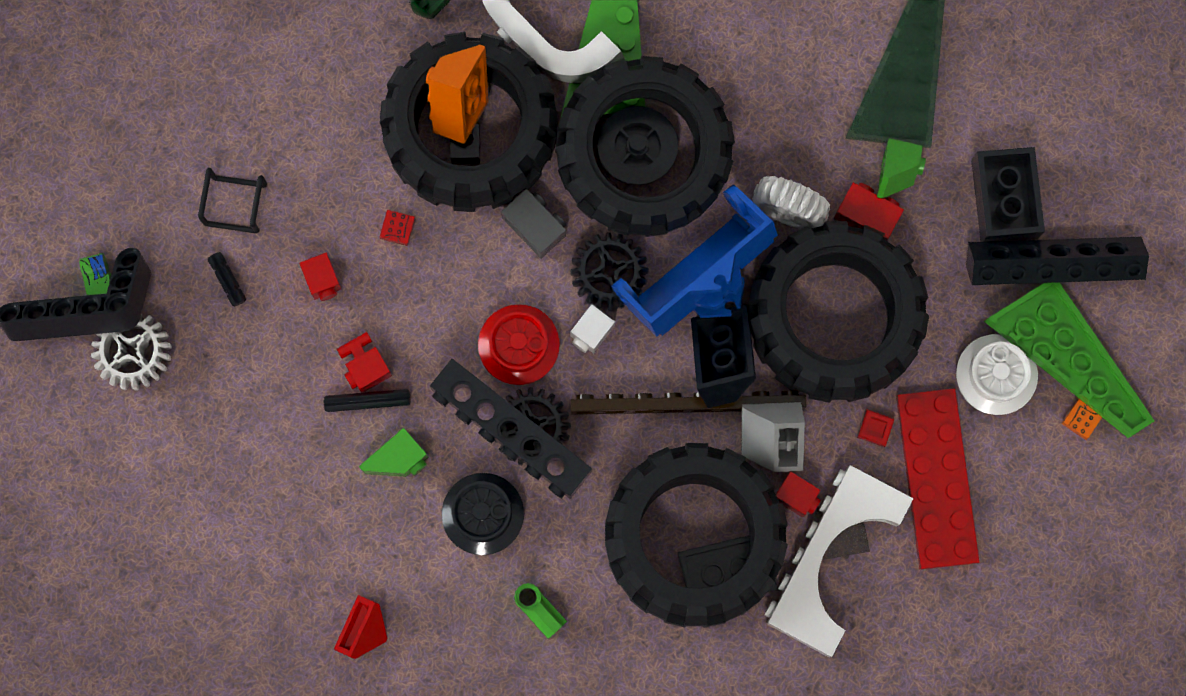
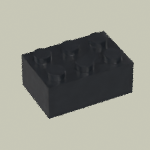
[971,147,1045,242]

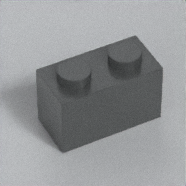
[501,189,566,259]

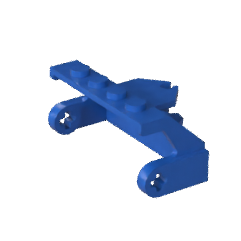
[611,185,778,337]

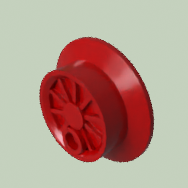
[478,304,560,385]

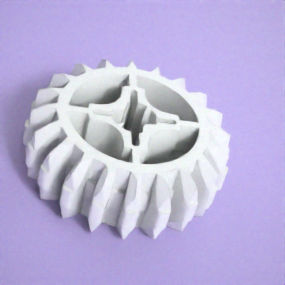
[752,176,830,230]
[91,313,172,390]

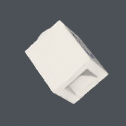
[570,304,615,354]

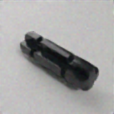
[208,252,246,307]

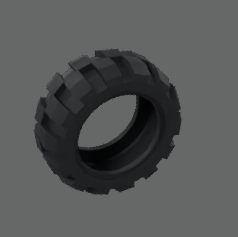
[380,32,558,212]
[555,56,735,237]
[747,221,929,403]

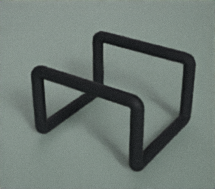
[198,168,267,233]

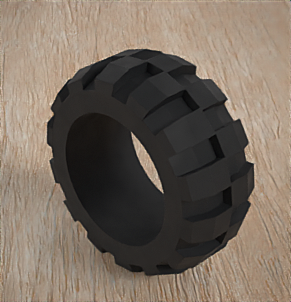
[605,443,788,628]

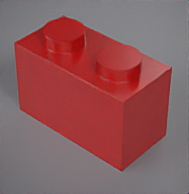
[834,182,904,241]

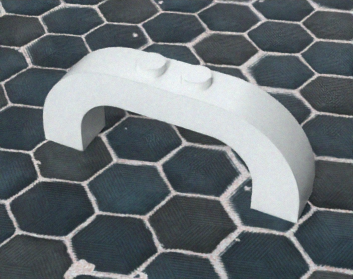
[482,0,625,83]

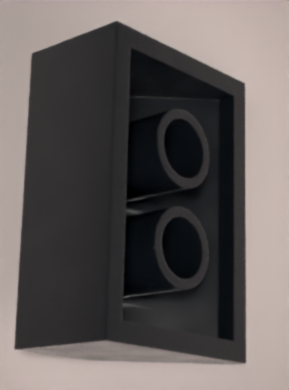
[691,304,756,408]

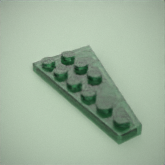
[845,0,945,148]

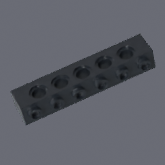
[966,237,1149,285]
[430,358,592,499]

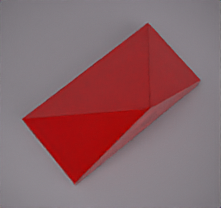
[334,595,388,659]

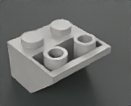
[741,402,805,472]

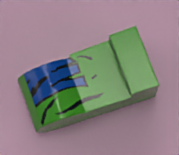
[79,253,111,296]

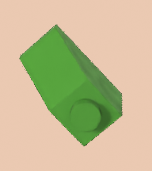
[877,138,926,199]
[359,428,429,477]

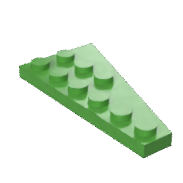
[560,0,646,120]
[984,283,1155,438]

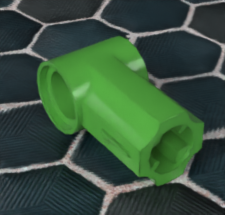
[514,583,567,639]

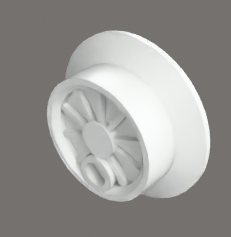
[956,334,1038,415]

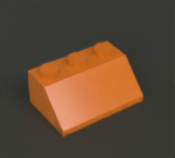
[426,45,489,144]

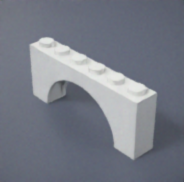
[764,465,913,657]

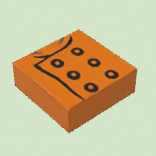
[1061,399,1102,440]

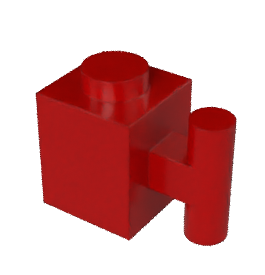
[336,332,392,393]

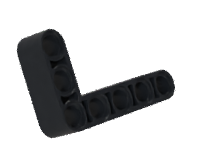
[0,248,151,341]

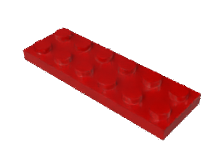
[896,388,980,570]

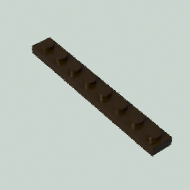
[571,390,806,415]

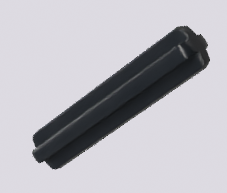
[323,389,411,412]

